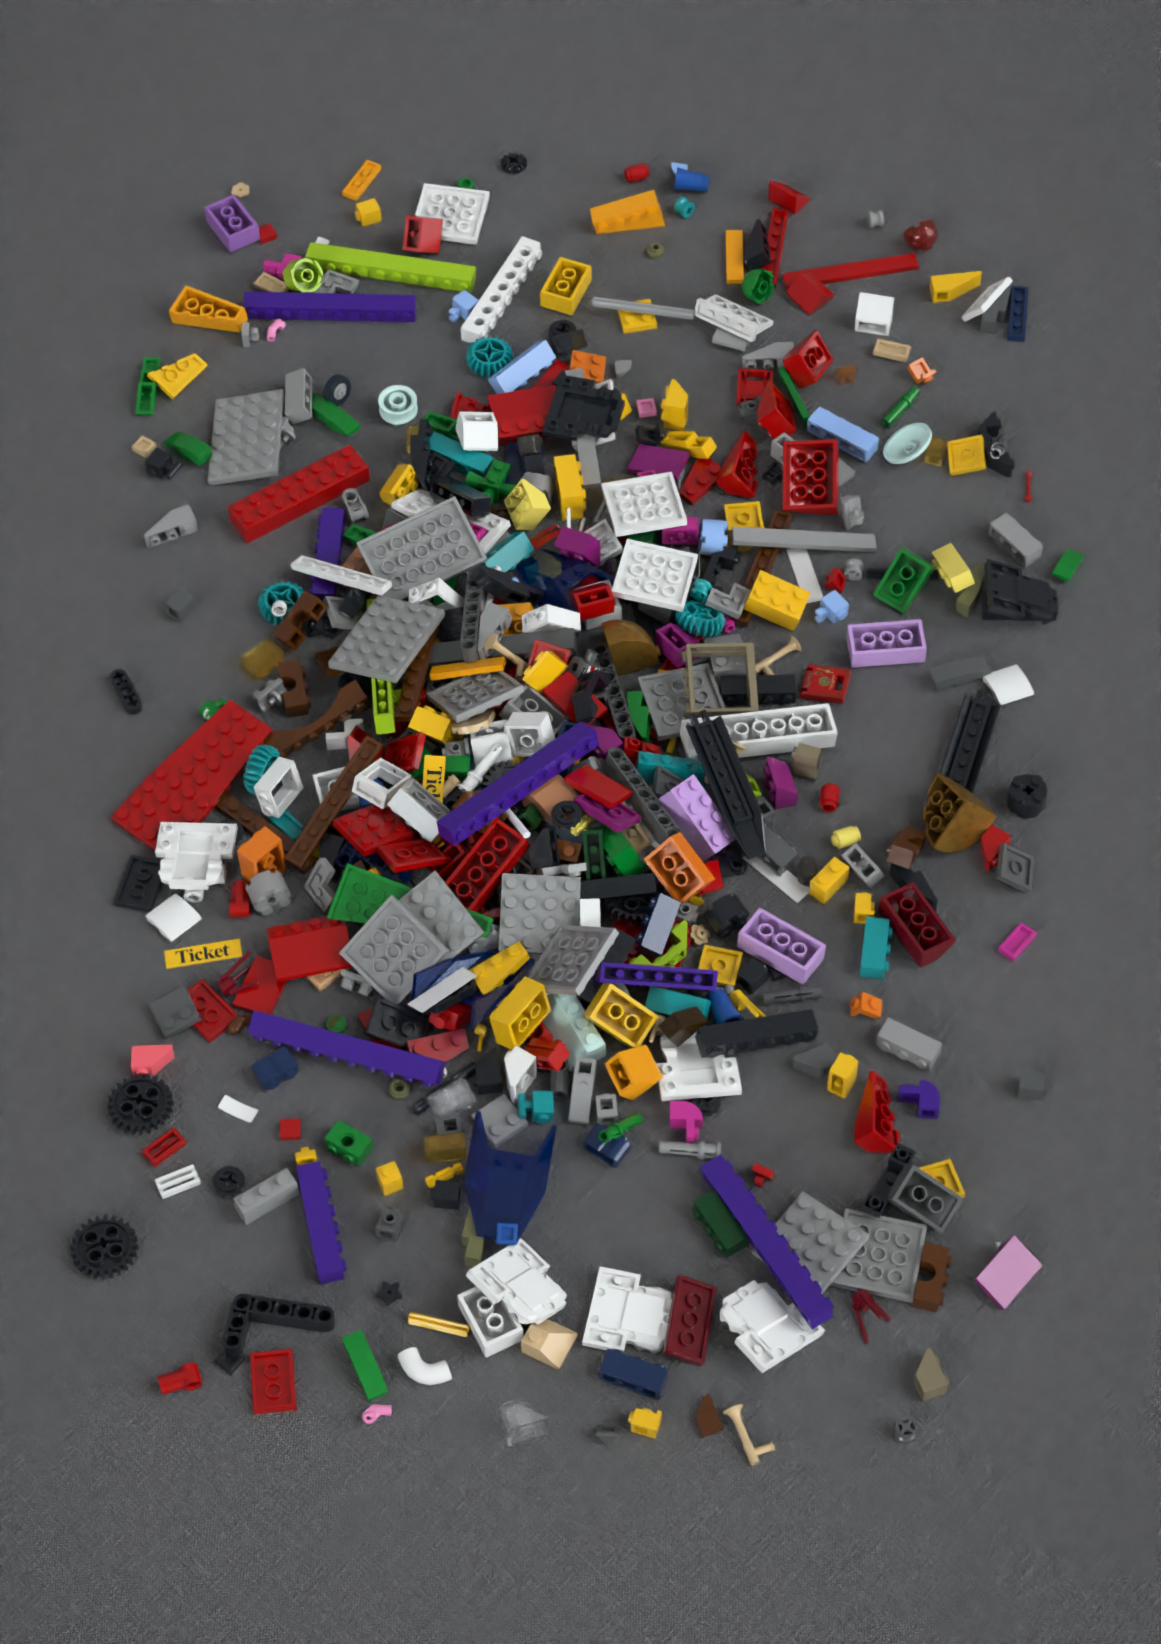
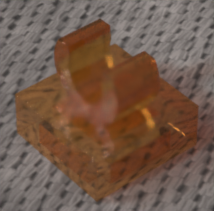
[835,365,856,385]

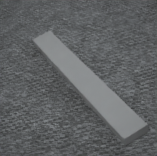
[565,368,601,489]
[732,527,877,552]

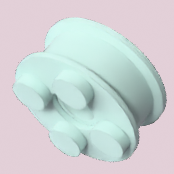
[378,385,418,426]

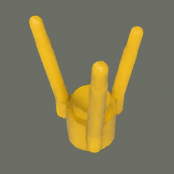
[728,990,765,1018]

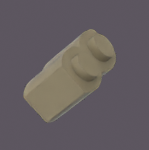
[791,743,822,780]

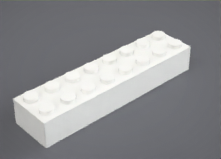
[680,703,838,761]

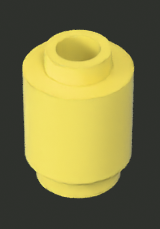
[831,826,861,849]

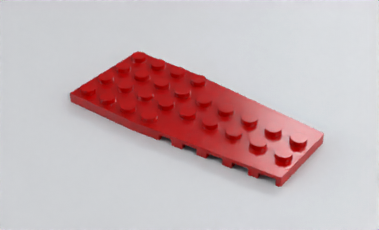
[110,700,273,858]

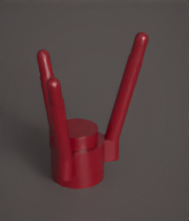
[216,951,259,996]
[851,1289,891,1344]

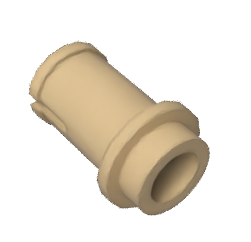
[443,774,461,798]

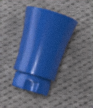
[674,167,710,192]
[706,988,744,1024]

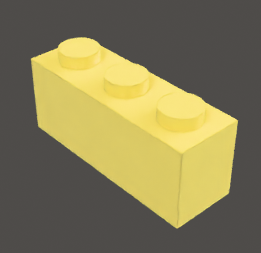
[931,543,975,593]

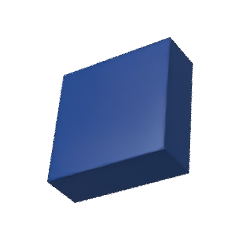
[495,1223,518,1245]

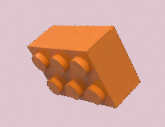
[237,826,287,885]
[644,832,715,905]

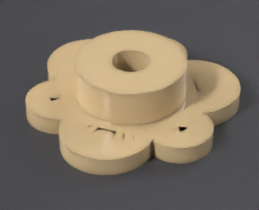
[231,182,250,198]
[690,924,710,945]

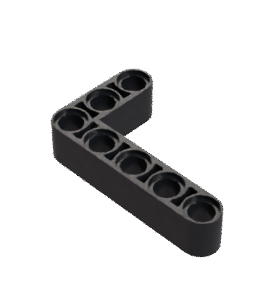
[223,1294,335,1357]

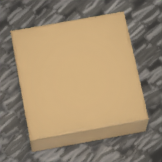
[131,435,157,458]

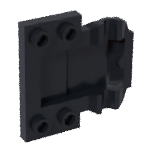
[542,375,625,441]
[985,559,1058,625]

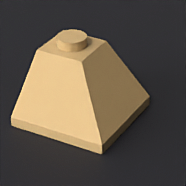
[521,1319,579,1370]

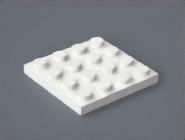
[415,183,490,245]
[601,472,687,537]
[611,539,698,612]

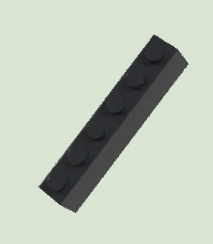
[695,1009,819,1058]

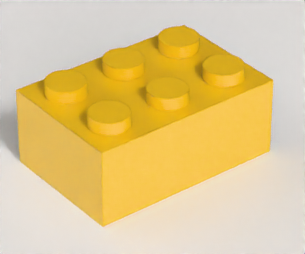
[540,257,592,315]
[554,454,586,521]
[743,570,811,631]
[408,706,464,745]
[489,976,551,1050]
[582,983,659,1049]

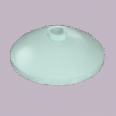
[883,423,932,464]

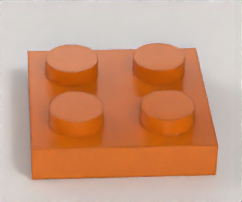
[569,350,606,384]

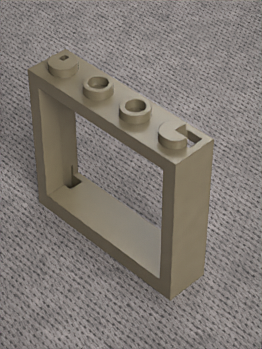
[682,643,759,719]

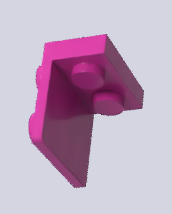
[662,517,699,545]

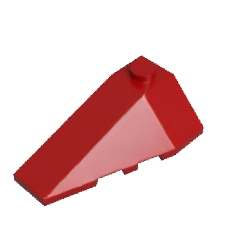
[716,431,758,498]
[854,1070,900,1153]

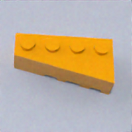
[590,190,665,234]
[169,285,248,333]

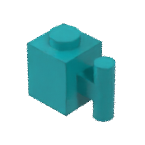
[518,1091,554,1124]

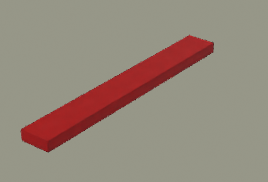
[782,253,919,290]

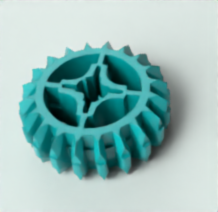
[466,336,513,378]
[258,580,304,626]
[675,600,725,638]
[244,744,280,795]

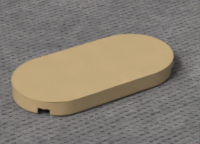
[451,709,496,735]

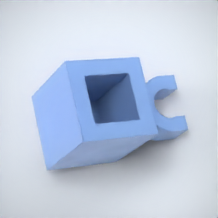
[448,290,479,323]
[814,590,849,624]

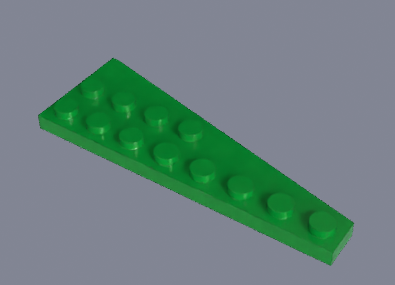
[327,863,494,938]

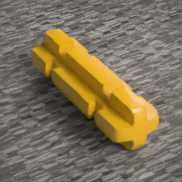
[425,1162,464,1188]

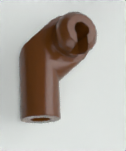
[228,1015,252,1035]

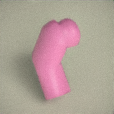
[267,319,286,342]
[362,1404,392,1424]

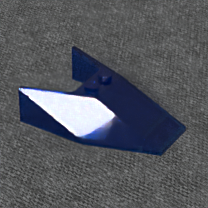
[516,549,630,637]
[411,948,536,1030]
[464,1110,557,1243]

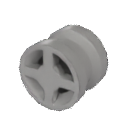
[867,210,884,228]
[844,558,863,581]

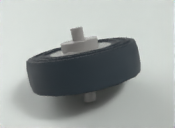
[323,374,351,406]

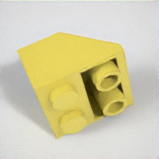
[504,479,551,530]

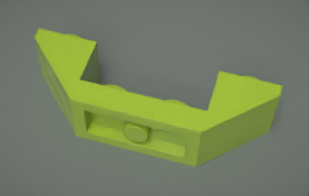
[628,920,688,967]

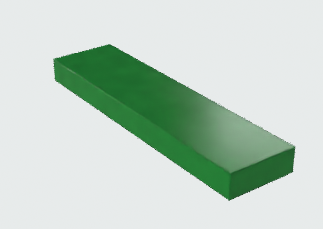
[778,366,810,429]

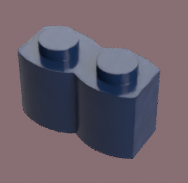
[251,1047,299,1091]
[583,1123,631,1168]

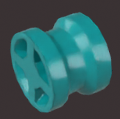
[674,197,695,218]
[690,579,712,602]

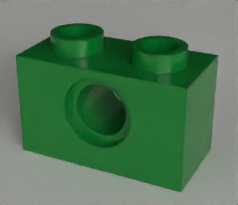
[325,1120,373,1167]

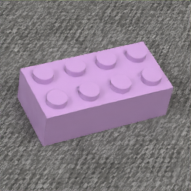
[846,619,927,668]
[658,774,735,862]
[737,908,826,985]

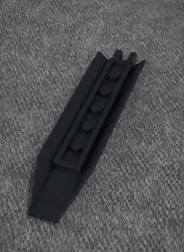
[940,690,1001,794]
[685,710,766,859]

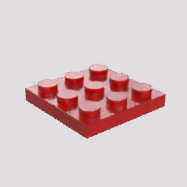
[333,804,414,857]

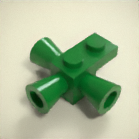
[465,460,517,510]

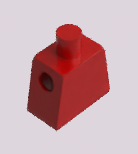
[429,995,474,1031]

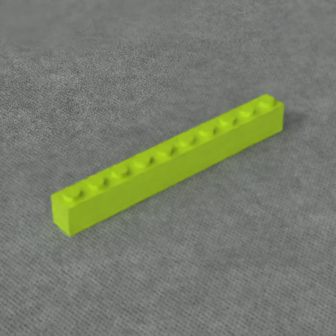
[305,242,476,293]
[367,598,395,734]

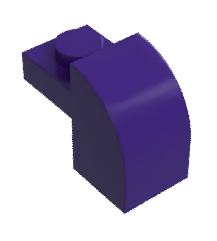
[898,1079,940,1119]

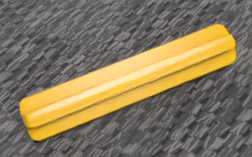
[408,1312,470,1337]

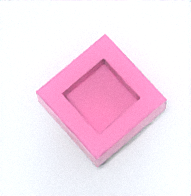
[636,398,657,418]

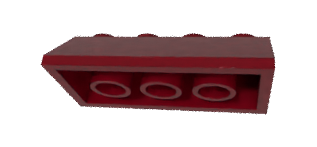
[878,882,956,968]

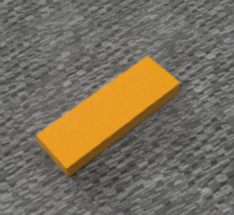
[342,160,382,201]

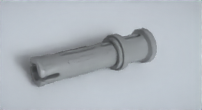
[659,1140,722,1160]

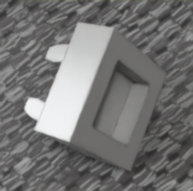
[242,322,259,347]

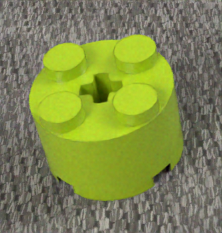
[282,258,323,293]

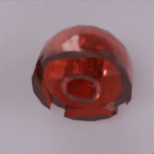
[903,220,938,252]

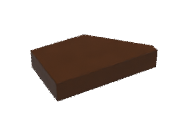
[695,1393,723,1438]

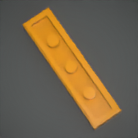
[726,230,744,284]
[430,656,506,681]

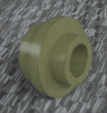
[647,243,664,259]
[389,1079,409,1099]

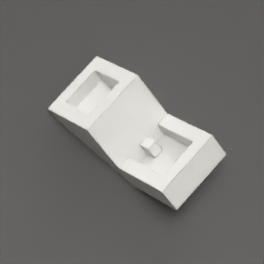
[326,718,364,750]

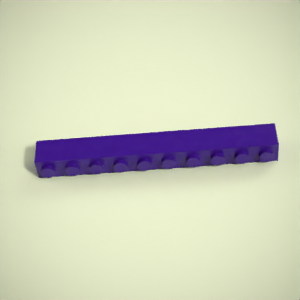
[243,291,417,322]
[437,722,599,846]
[248,1010,446,1088]
[700,1154,834,1330]

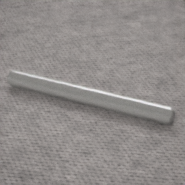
[592,296,694,320]

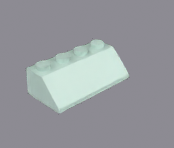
[543,993,606,1072]

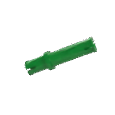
[881,386,920,428]
[598,1112,643,1143]

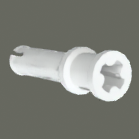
[458,743,504,792]

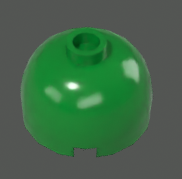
[742,268,774,304]

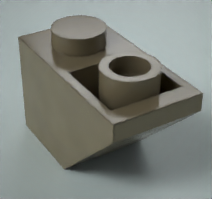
[914,1347,949,1401]

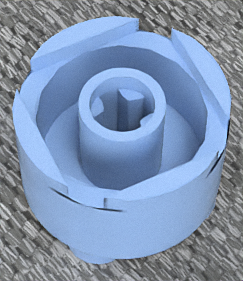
[697,519,728,556]

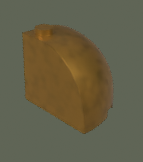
[601,619,661,676]
[923,773,997,853]

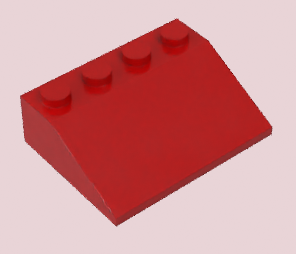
[487,385,556,446]
[783,439,839,515]
[266,916,353,982]

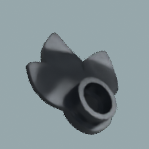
[711,844,747,877]

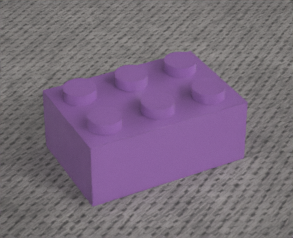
[204,194,260,253]

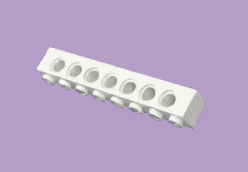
[460,236,542,343]

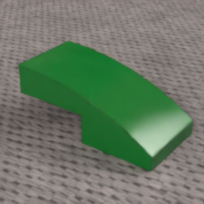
[1052,548,1085,582]

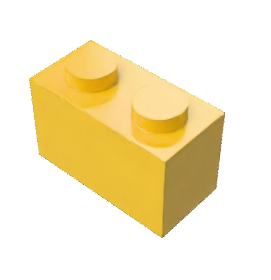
[809,856,850,904]
[827,1052,859,1099]

